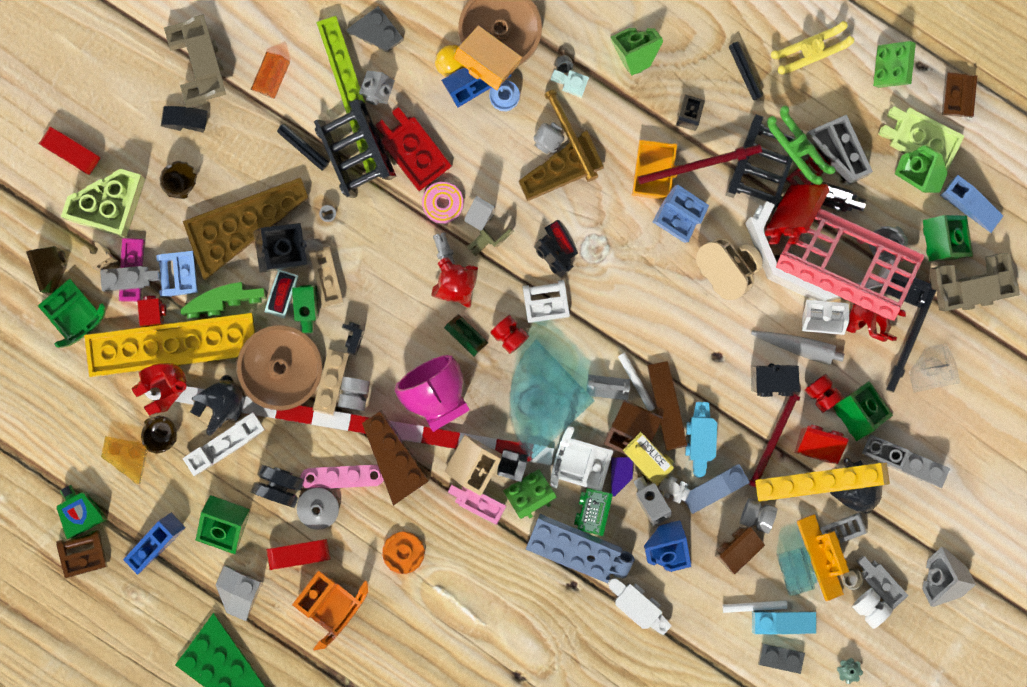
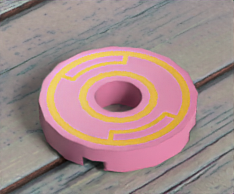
[422,182,464,224]

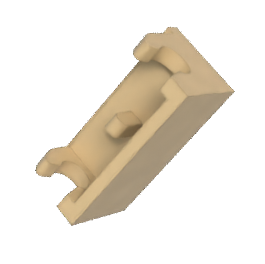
[80,242,119,273]

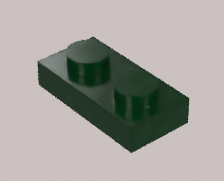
[444,314,488,357]

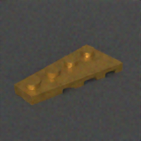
[519,130,604,201]

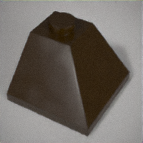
[26,246,67,296]

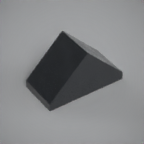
[676,94,705,131]

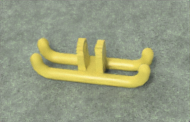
[771,21,855,75]

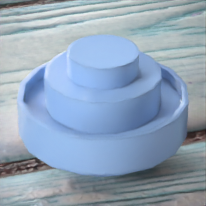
[489,80,520,112]

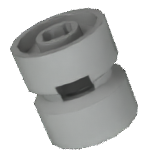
[338,377,369,411]
[740,498,777,534]

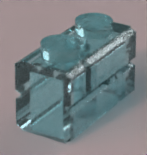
[776,547,817,596]

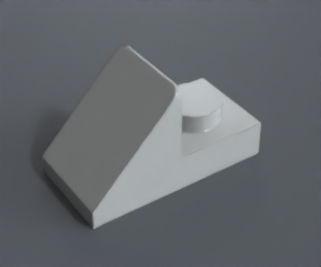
[465,196,495,231]

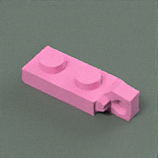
[448,485,506,525]

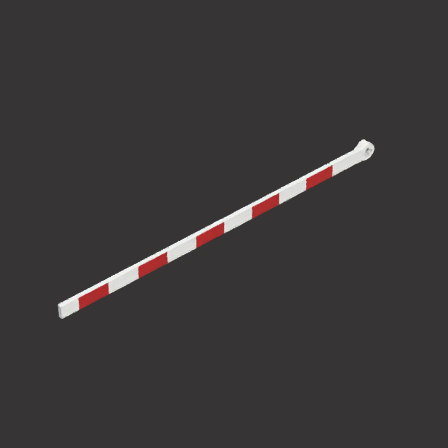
[145,386,554,465]

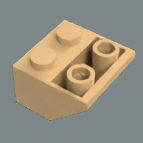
[444,434,502,496]

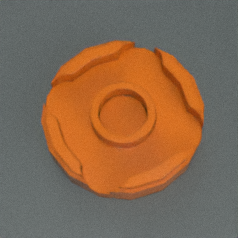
[382,532,425,574]

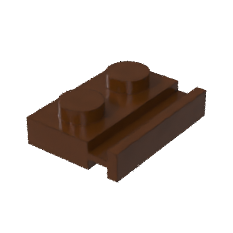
[942,72,978,118]

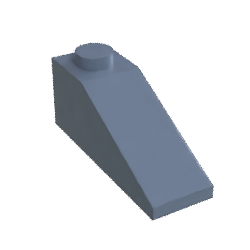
[685,464,750,514]

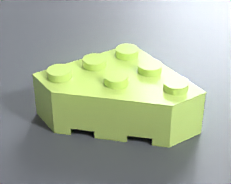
[61,169,145,238]

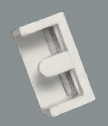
[802,300,849,335]

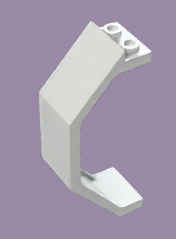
[745,201,895,302]

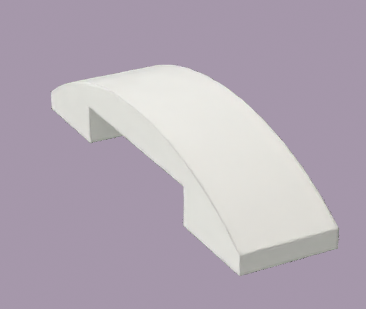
[183,412,265,476]

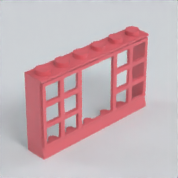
[776,208,925,321]

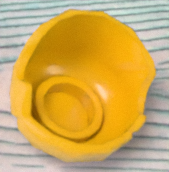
[435,45,465,77]

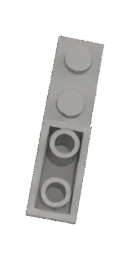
[862,434,950,489]

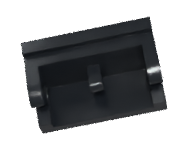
[885,272,932,308]

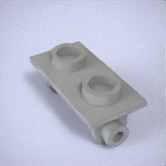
[586,375,630,400]

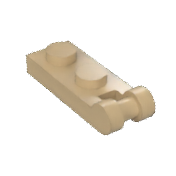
[309,246,344,308]

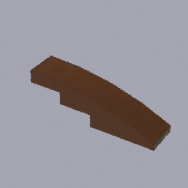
[647,361,687,451]

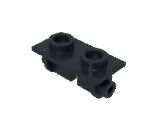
[534,235,574,278]

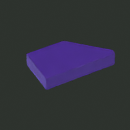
[611,457,633,497]

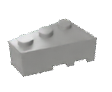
[806,115,873,184]

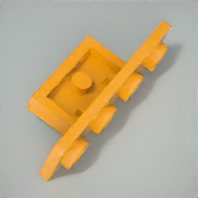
[797,514,849,601]

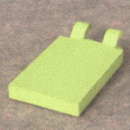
[878,106,964,171]

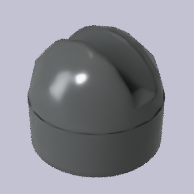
[556,54,573,73]

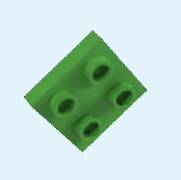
[873,41,916,88]
[503,469,557,519]

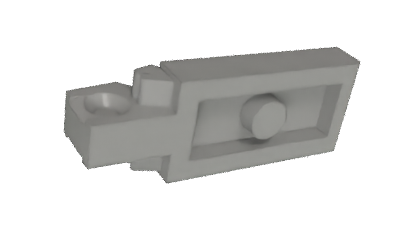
[100,266,160,292]
[856,556,908,610]

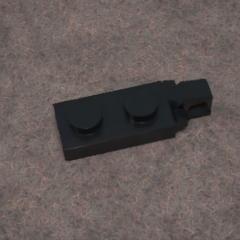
[811,182,866,212]

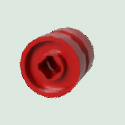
[490,315,530,354]
[804,374,844,413]

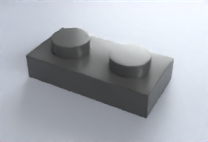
[758,643,805,674]

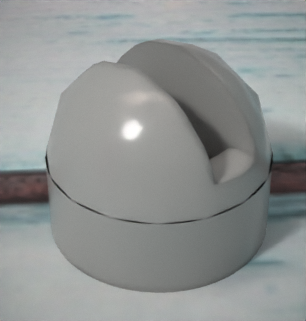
[319,205,336,222]

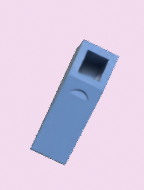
[940,175,1003,233]

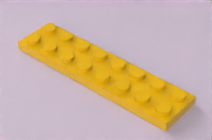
[84,313,255,377]

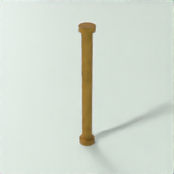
[544,89,598,182]

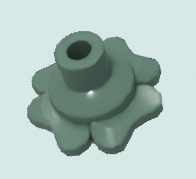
[837,658,863,684]

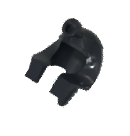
[190,375,243,436]
[830,458,882,514]

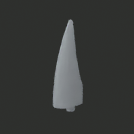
[751,330,845,365]

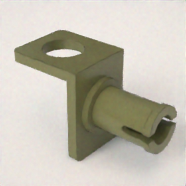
[467,228,514,256]

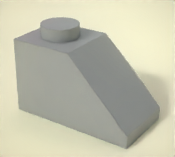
[922,547,976,607]
[216,565,263,621]

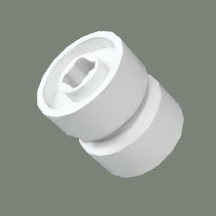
[852,588,893,629]

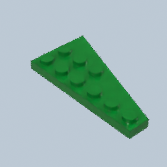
[175,613,266,687]

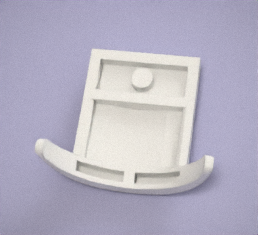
[550,426,613,491]

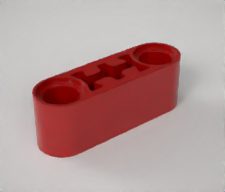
[38,126,101,176]
[266,539,331,570]

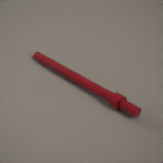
[637,144,762,185]

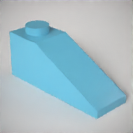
[752,611,816,634]

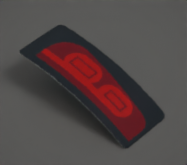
[545,220,578,258]

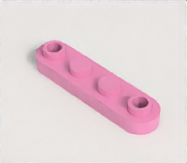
[300,465,384,489]

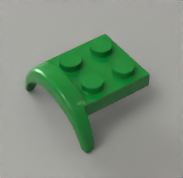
[38,279,106,348]

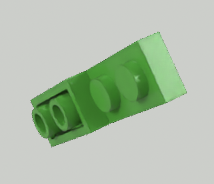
[181,282,267,319]

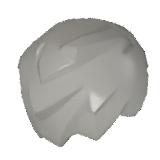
[869,226,908,262]

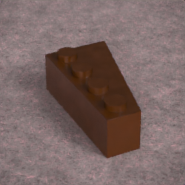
[362,410,429,506]

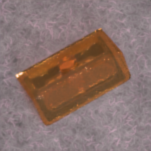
[251,52,290,99]

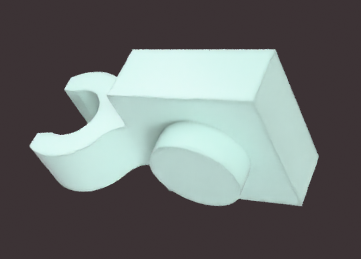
[551,70,589,98]

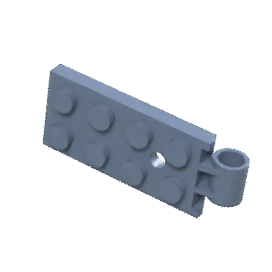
[526,514,635,584]

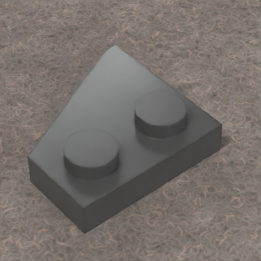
[346,6,404,52]

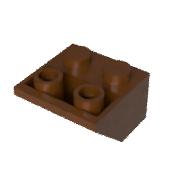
[604,399,663,454]
[715,526,765,575]

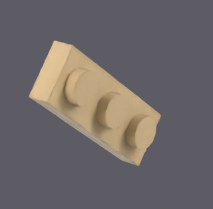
[313,349,349,416]

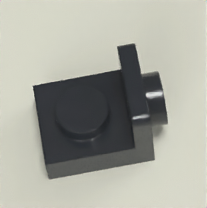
[342,322,364,356]

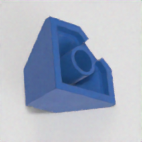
[644,520,691,572]

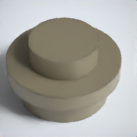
[843,569,864,590]

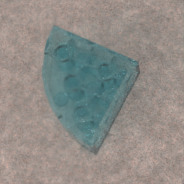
[508,339,595,461]

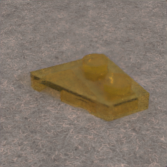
[101,436,147,484]

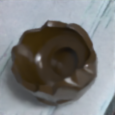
[160,161,197,199]
[141,416,177,454]

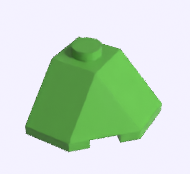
[610,28,663,76]
[895,145,948,193]

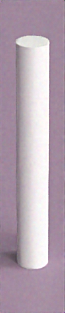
[618,353,656,411]
[722,600,787,613]

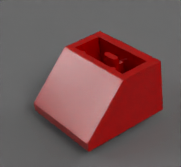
[794,424,849,465]

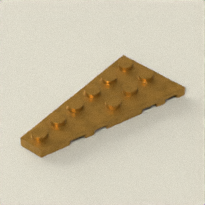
[182,177,309,280]

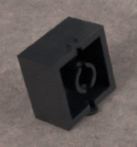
[253,223,307,273]
[751,363,800,397]

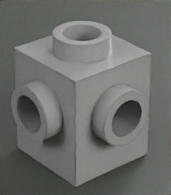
[359,71,395,105]

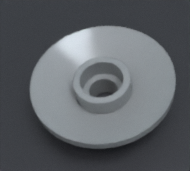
[297,488,339,530]

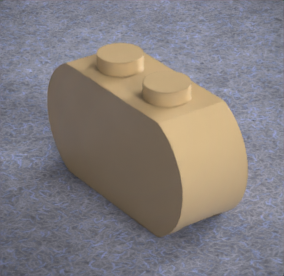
[696,238,754,300]

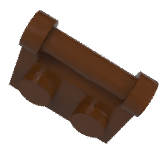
[56,530,108,578]

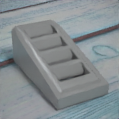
[820,512,868,543]

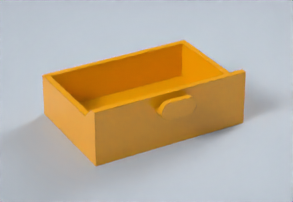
[453,25,522,90]
[632,140,677,200]

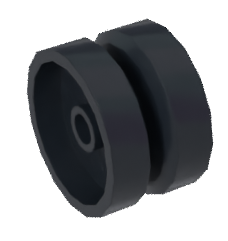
[250,464,305,508]

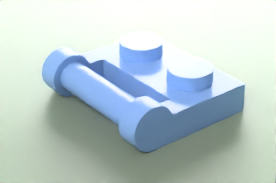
[156,251,198,297]

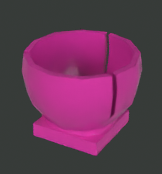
[395,355,470,432]

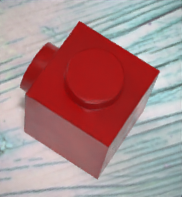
[137,295,167,327]

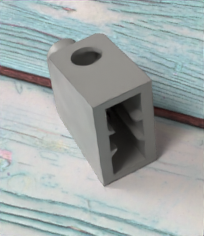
[634,476,672,527]

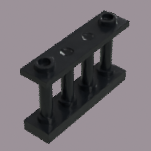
[314,99,397,198]
[726,114,803,212]

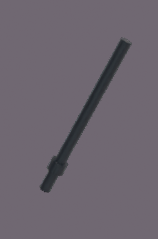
[886,283,936,393]

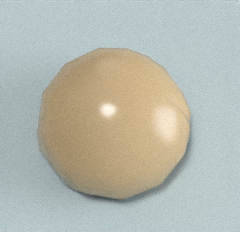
[736,244,763,274]

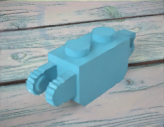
[685,402,717,478]

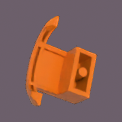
[292,571,369,651]

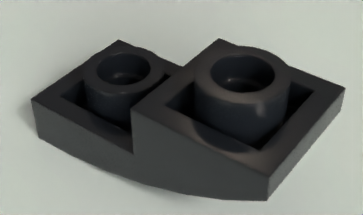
[160,106,208,133]

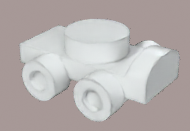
[658,476,691,504]

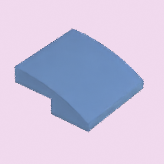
[653,184,709,243]

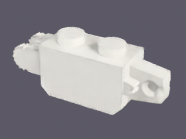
[608,578,671,635]

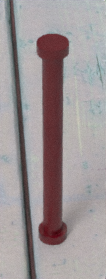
[748,394,801,488]

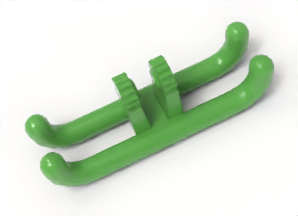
[767,106,836,185]

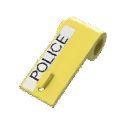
[623,432,674,486]

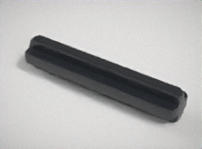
[729,42,763,100]
[277,124,329,171]

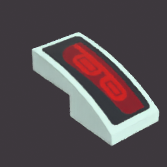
[265,270,298,319]

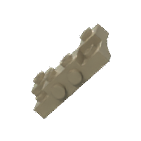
[164,14,226,108]
[929,253,1020,311]

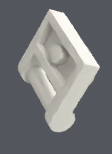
[522,280,570,323]

